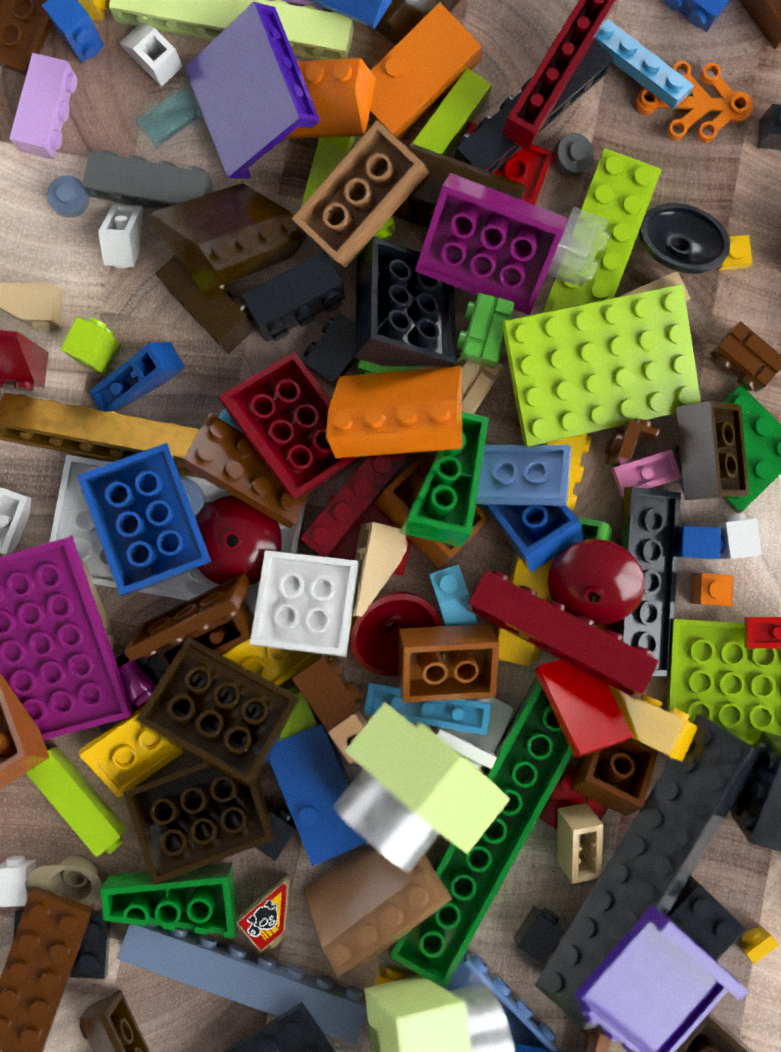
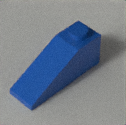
[89,342,185,412]

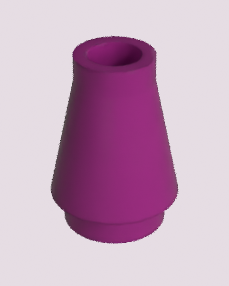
[119,660,157,709]

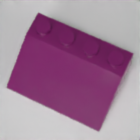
[415,173,568,315]

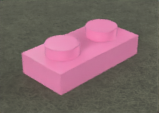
[612,449,681,497]

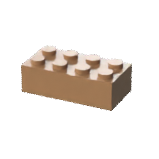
[292,120,429,267]

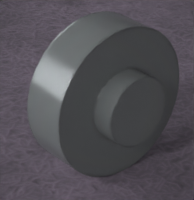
[553,133,594,176]

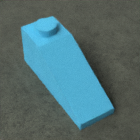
[428,564,477,626]

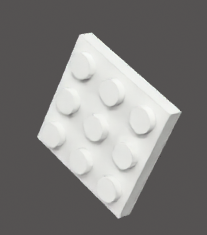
[250,550,359,657]

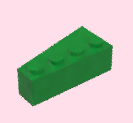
[400,412,489,547]
[100,862,239,939]

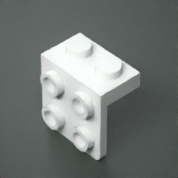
[434,697,513,770]

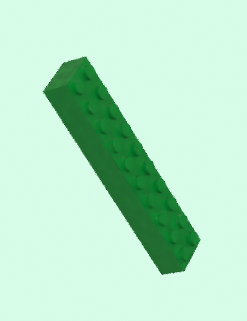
[389,675,573,989]

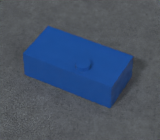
[269,721,368,866]

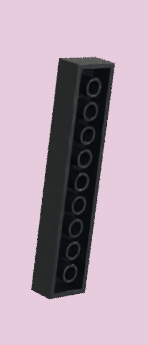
[535,714,764,1029]

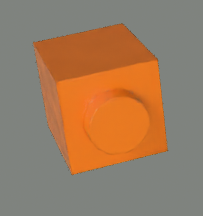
[691,573,734,606]

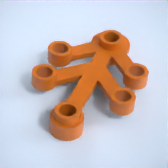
[634,61,753,143]

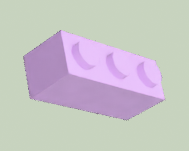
[9,53,77,159]

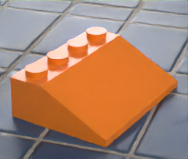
[327,365,462,458]

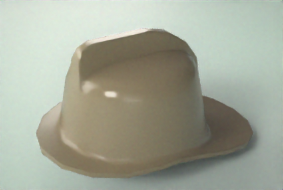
[25,855,102,905]

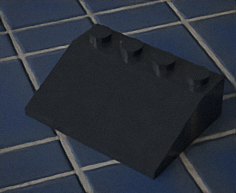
[355,236,456,366]

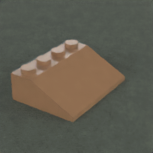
[304,842,452,978]

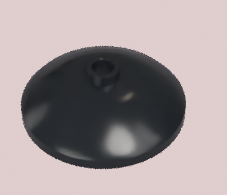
[639,203,730,274]

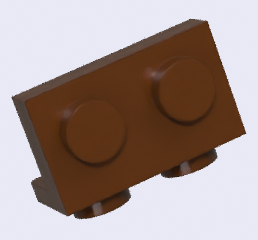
[605,418,660,467]

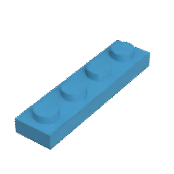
[596,19,694,109]
[364,683,492,736]

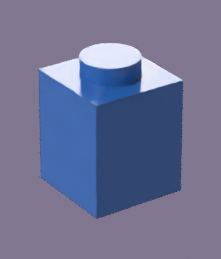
[678,526,725,560]

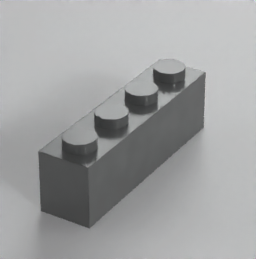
[82,150,213,210]

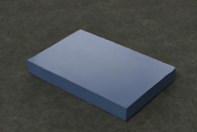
[476,444,572,506]

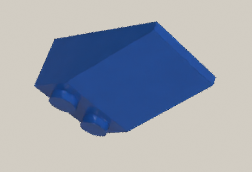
[484,504,583,573]

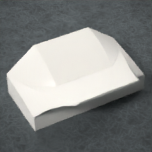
[0,487,31,555]

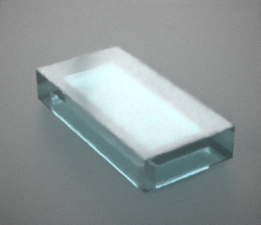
[137,86,202,148]

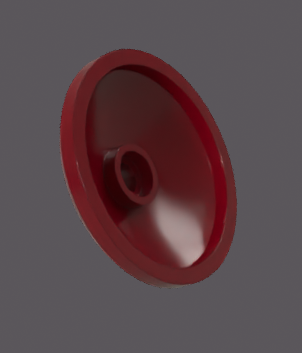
[196,495,282,585]
[548,539,645,625]
[349,591,441,676]

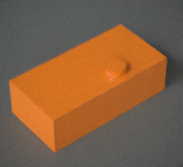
[369,2,482,141]

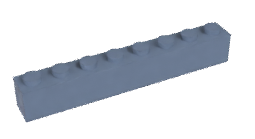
[117,924,367,1045]

